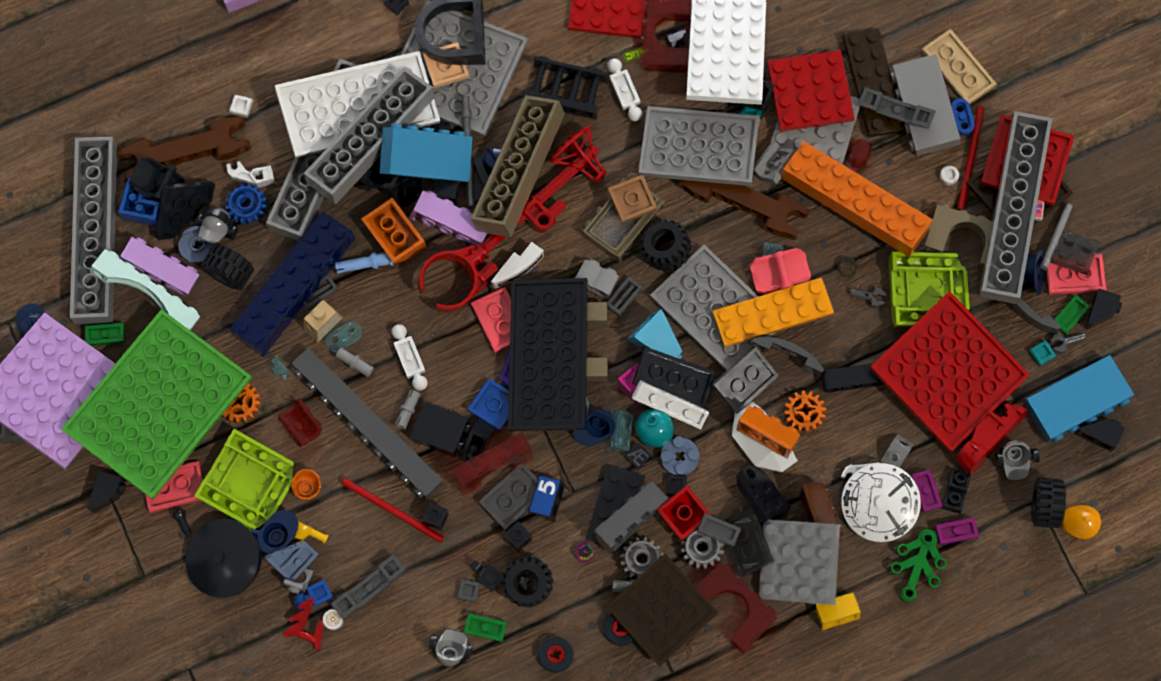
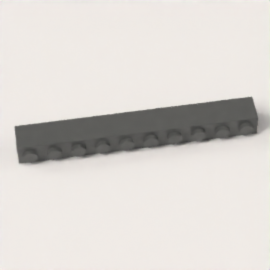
[292,347,444,500]

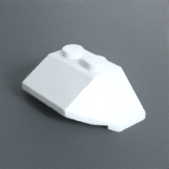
[732,401,798,473]

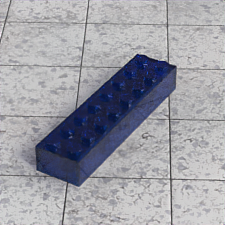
[229,211,355,357]

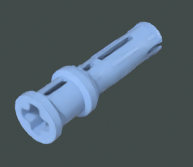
[335,252,394,274]

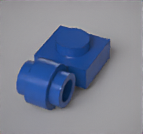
[293,580,333,612]

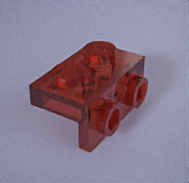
[278,399,322,448]

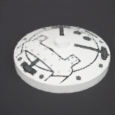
[841,463,921,542]

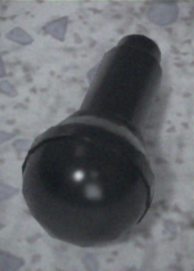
[172,508,192,537]

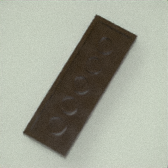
[842,28,906,138]

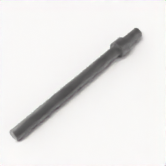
[460,96,475,207]

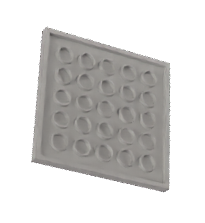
[401,0,528,137]

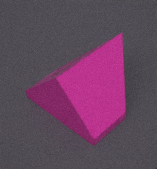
[618,364,642,406]

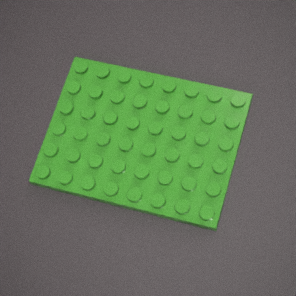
[61,309,252,500]

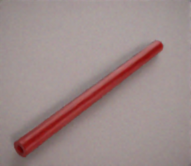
[957,106,985,211]
[341,478,444,543]

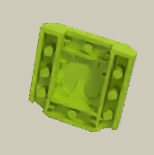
[889,252,970,327]
[194,429,294,530]

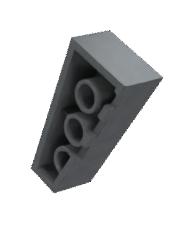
[594,482,668,555]

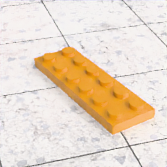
[712,277,834,348]

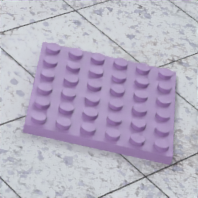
[0,312,115,470]

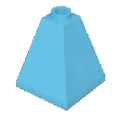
[626,309,682,359]

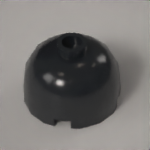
[386,176,425,207]

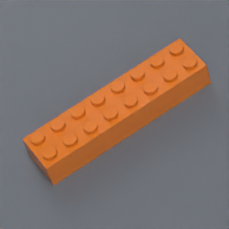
[782,141,933,257]

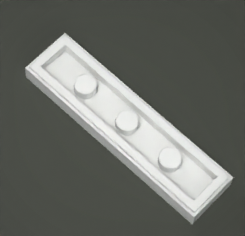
[632,380,709,429]

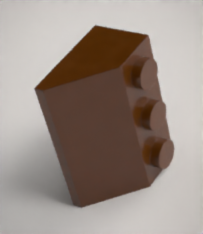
[799,482,843,542]

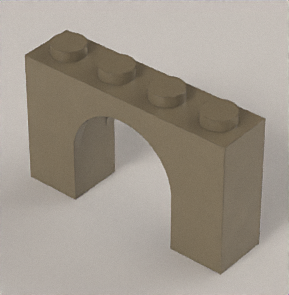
[923,204,992,270]
[587,302,608,381]

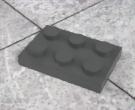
[712,346,779,414]
[479,463,538,531]

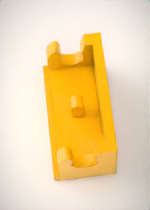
[815,593,861,630]

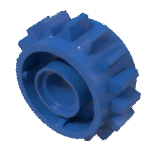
[225,184,267,225]

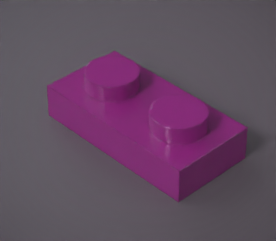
[911,469,943,513]
[935,518,979,545]

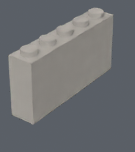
[890,53,961,156]

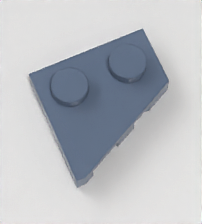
[264,540,319,582]

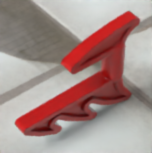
[283,597,323,651]

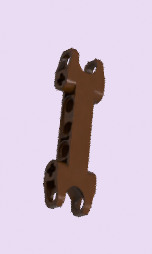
[117,117,252,183]
[678,180,810,240]

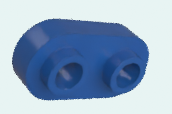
[951,98,974,136]

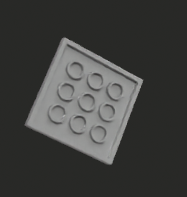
[771,96,860,164]
[759,520,840,605]

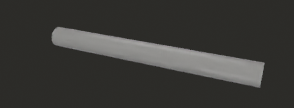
[1040,203,1073,270]

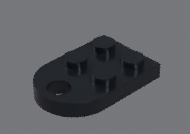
[736,465,791,523]

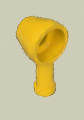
[294,520,329,544]

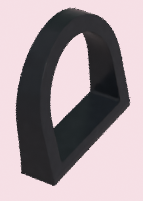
[415,0,486,65]

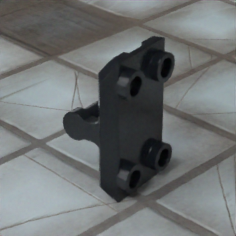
[129,156,185,202]
[357,156,400,192]

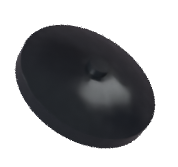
[185,519,262,598]

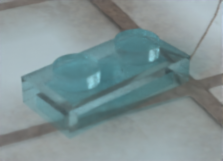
[610,409,633,452]

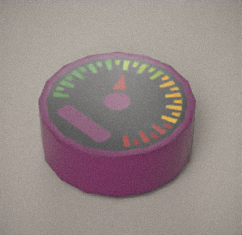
[575,542,595,562]

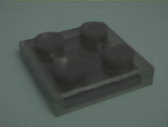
[1050,230,1100,275]

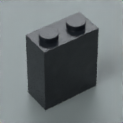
[411,402,471,457]

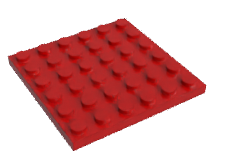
[869,291,1030,453]

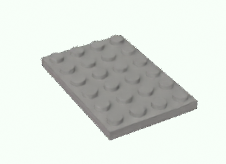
[638,106,759,186]
[650,245,777,371]

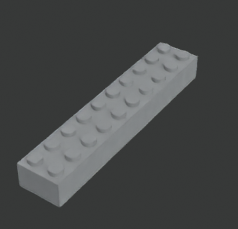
[266,59,358,243]
[978,111,1053,304]
[70,137,117,324]

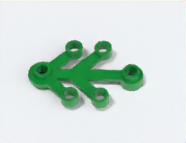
[890,529,947,603]

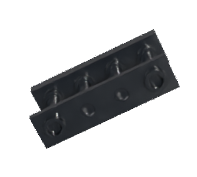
[524,56,607,120]

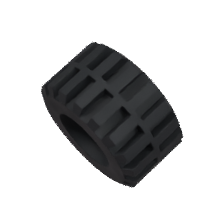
[640,219,692,272]
[201,244,254,290]
[1031,477,1066,528]
[502,557,554,608]

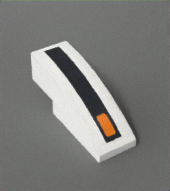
[491,242,544,289]

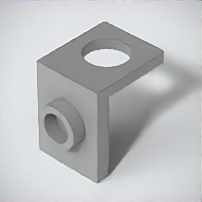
[880,434,914,467]
[284,569,313,594]

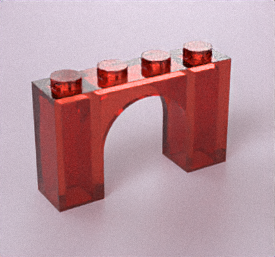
[641,0,692,73]
[453,432,533,496]
[696,562,778,654]

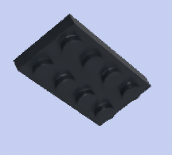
[632,347,716,409]
[585,465,645,551]

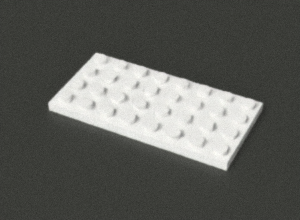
[686,0,766,105]
[274,51,440,158]

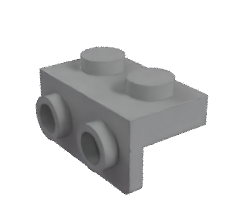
[753,141,795,184]

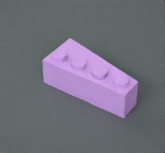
[408,190,487,245]
[120,237,199,297]

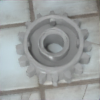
[681,527,724,570]
[621,537,663,579]

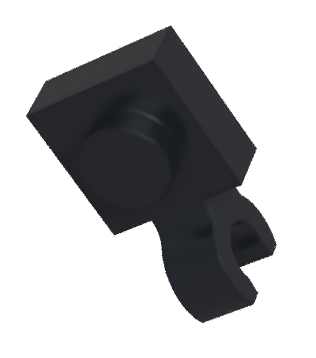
[470,560,504,593]

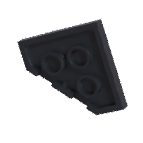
[155,181,215,240]

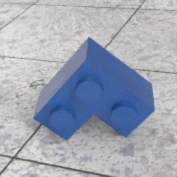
[118,178,160,227]

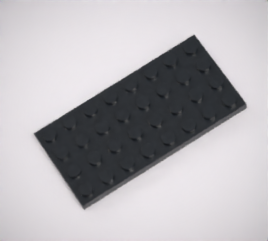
[508,278,588,432]

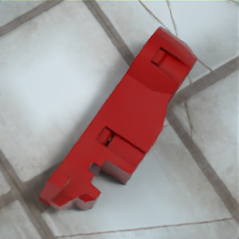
[956,403,1028,474]

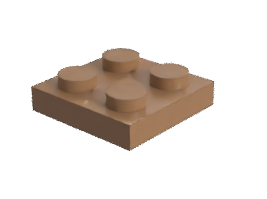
[608,175,657,224]

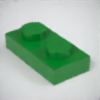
[85,323,125,346]
[464,613,507,643]

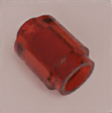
[848,139,872,169]

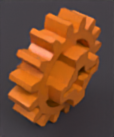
[223,383,261,424]
[784,390,827,433]

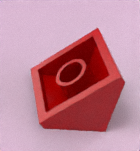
[657,485,712,541]

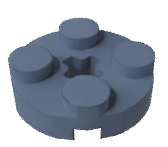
[178,226,214,264]
[660,436,699,476]

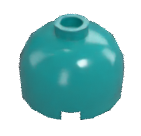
[635,408,674,448]

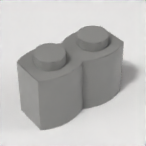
[575,259,619,299]

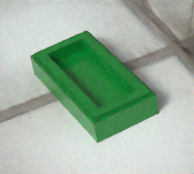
[1054,295,1091,336]

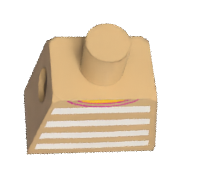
[304,300,343,343]

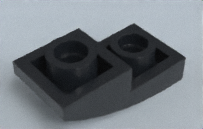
[941,468,971,514]

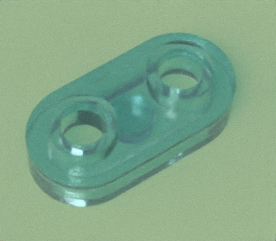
[326,321,362,352]

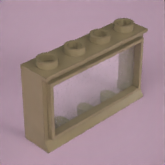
[583,175,665,263]

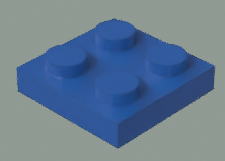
[468,378,509,431]

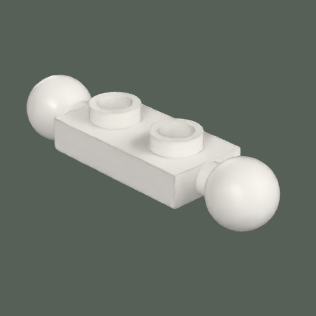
[607,58,643,121]
[391,324,428,391]

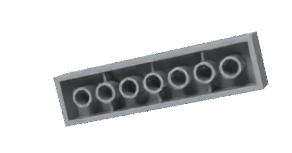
[304,67,435,205]

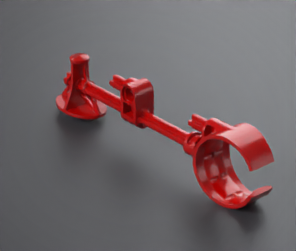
[418,125,607,313]

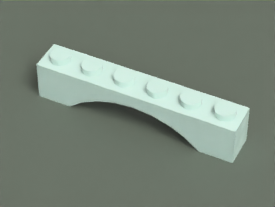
[90,249,200,331]

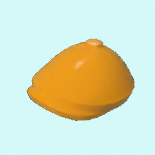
[1061,505,1101,539]

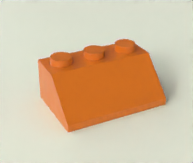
[361,198,426,264]
[736,406,800,459]

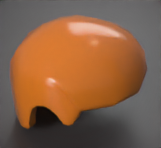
[291,469,321,501]

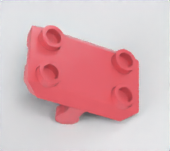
[749,248,811,295]

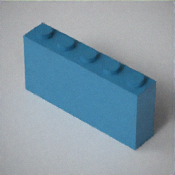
[380,124,473,182]
[1023,355,1134,443]

